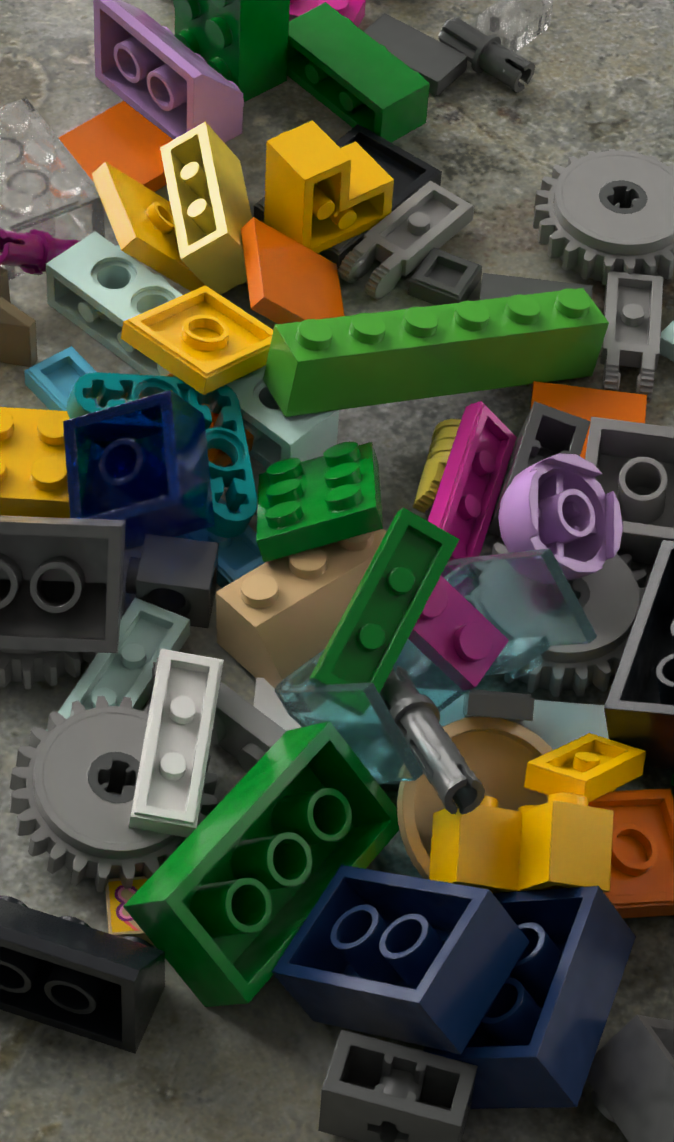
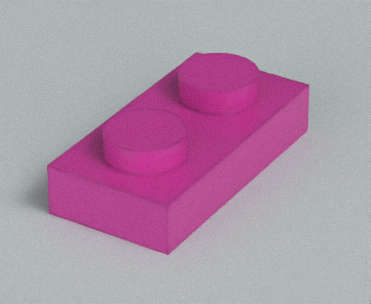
[408,576,509,691]

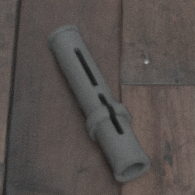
[376,666,485,815]

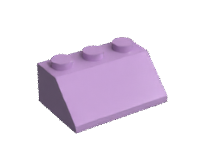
[93,0,244,143]

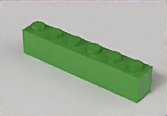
[263,288,609,417]

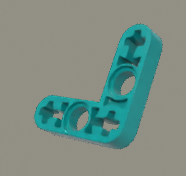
[66,372,258,538]

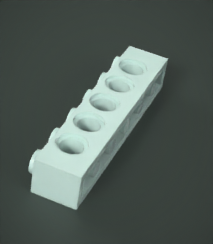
[46,231,339,468]

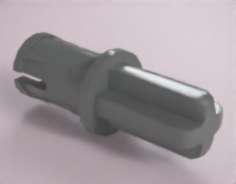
[438,18,535,93]

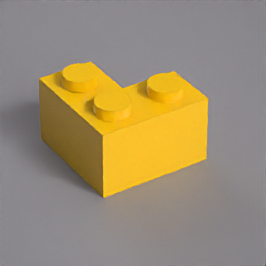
[264,120,394,253]
[429,793,614,893]

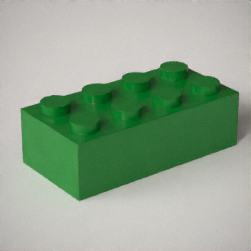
[173,0,290,102]
[123,721,399,1007]

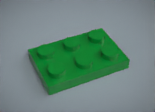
[256,442,383,562]

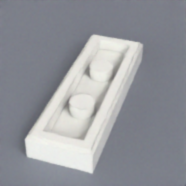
[129,648,224,837]

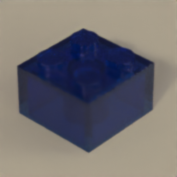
[63,390,215,550]

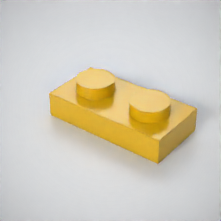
[524,733,646,802]

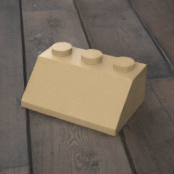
[216,529,387,710]

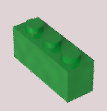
[287,2,430,143]

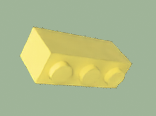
[160,121,252,295]

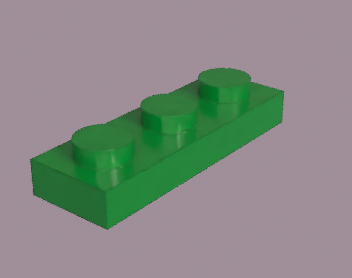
[309,507,460,712]

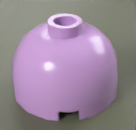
[498,453,623,581]

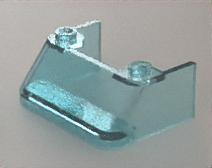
[275,548,598,784]

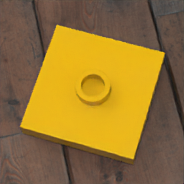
[92,162,205,291]
[121,285,273,395]

